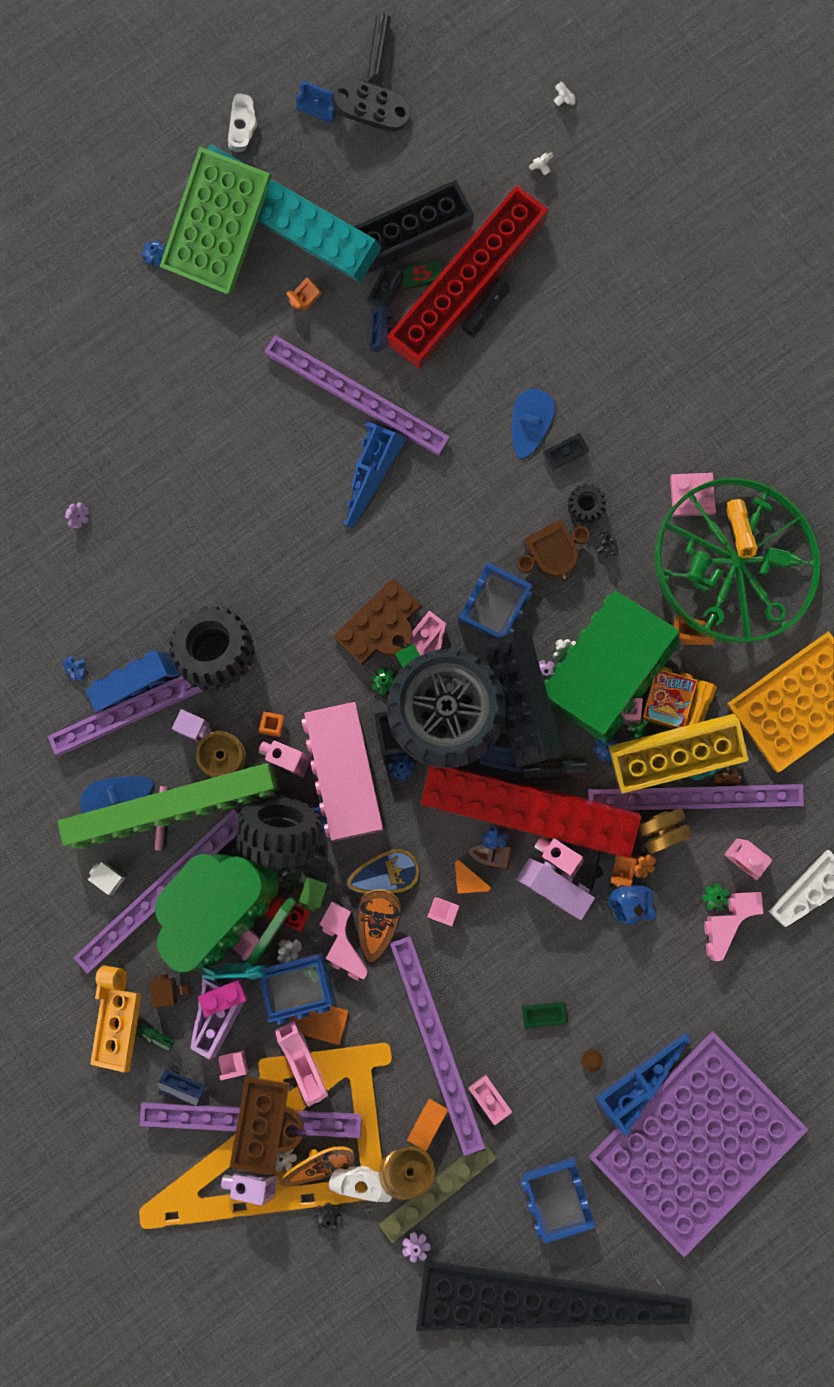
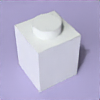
[88,862,126,895]

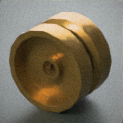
[196,731,247,778]
[638,807,693,854]
[379,1146,435,1200]

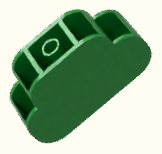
[155,854,279,972]

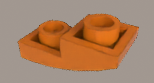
[407,1098,448,1152]

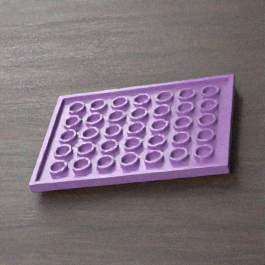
[589,1031,808,1257]

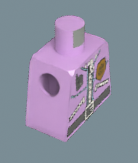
[221,1170,278,1206]

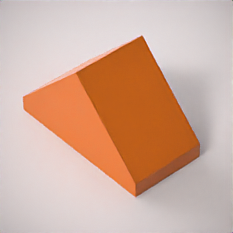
[673,616,716,645]
[455,860,491,893]

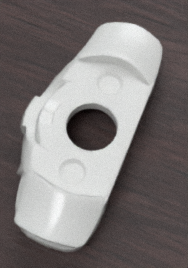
[228,94,257,152]
[329,1166,392,1202]

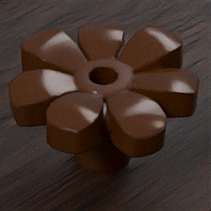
[714,766,742,786]

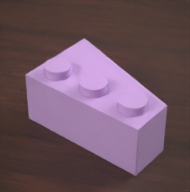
[516,858,595,920]
[190,978,244,1059]

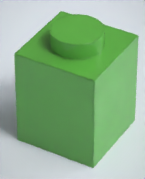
[299,877,329,911]

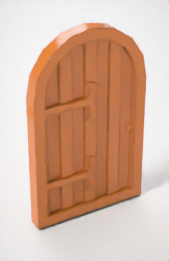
[289,1000,349,1045]

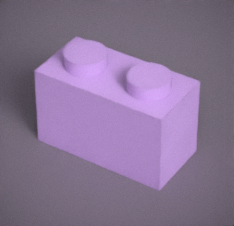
[172,709,212,743]

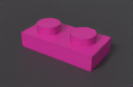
[198,980,248,1018]

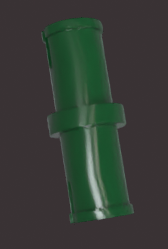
[136,1021,175,1053]

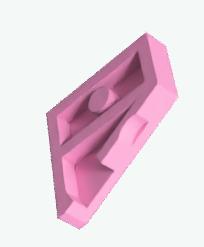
[403,611,446,656]

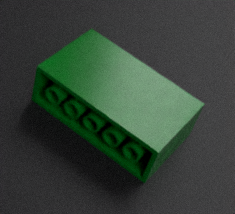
[544,590,680,745]

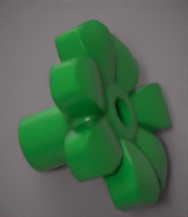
[371,669,396,696]
[627,718,649,739]
[702,884,729,911]

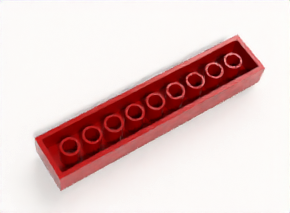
[387,185,548,370]
[420,766,641,858]

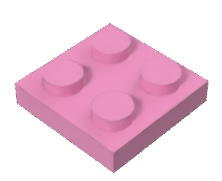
[670,473,716,517]

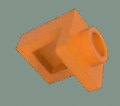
[286,277,323,310]
[610,855,637,887]

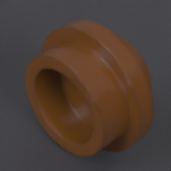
[581,1049,603,1072]

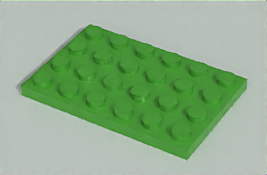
[160,147,273,295]

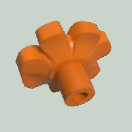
[634,854,656,879]

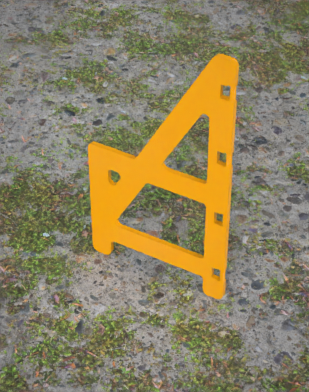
[139,1043,392,1229]

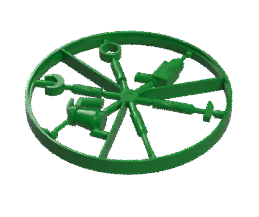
[654,478,820,644]

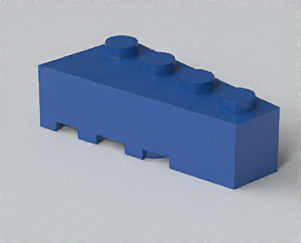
[85,650,181,712]

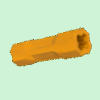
[726,499,758,558]
[685,680,717,726]

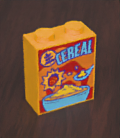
[641,667,698,729]

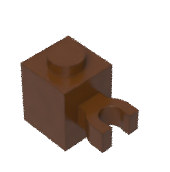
[150,974,191,1008]

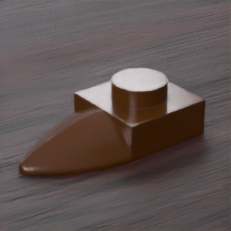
[468,844,513,870]

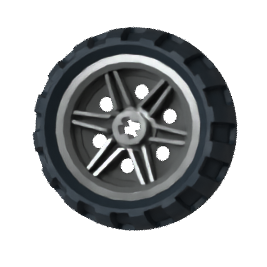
[387,649,506,768]

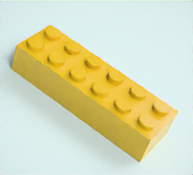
[608,714,749,794]

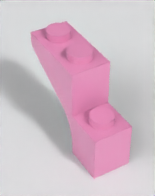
[704,892,763,961]
[319,902,368,981]
[275,1020,328,1107]

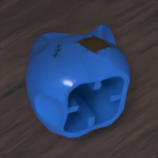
[608,885,656,925]

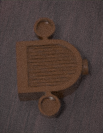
[517,519,590,581]

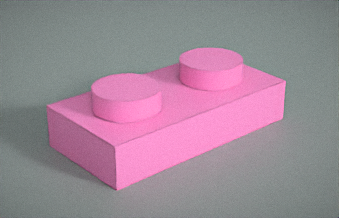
[468,1075,512,1125]

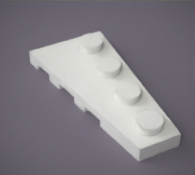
[768,850,834,927]

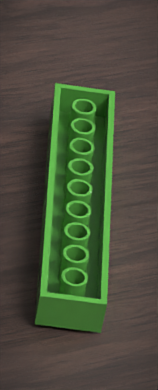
[57,763,280,850]

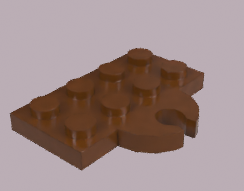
[333,578,422,666]
[229,1076,304,1175]

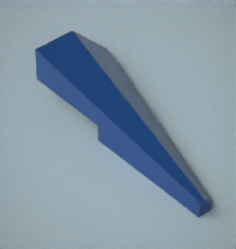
[343,421,407,528]
[594,1034,690,1136]

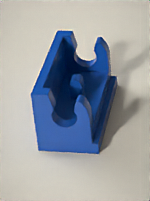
[296,80,339,123]

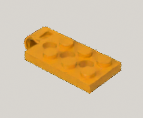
[90,966,142,1072]

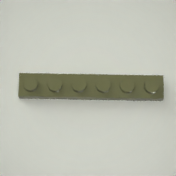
[379,1139,497,1243]

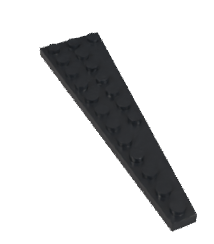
[416,1259,692,1331]

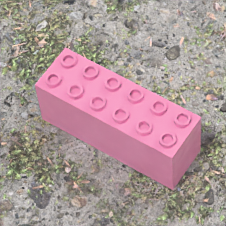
[302,702,384,842]

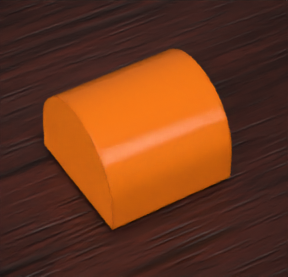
[259,711,285,737]

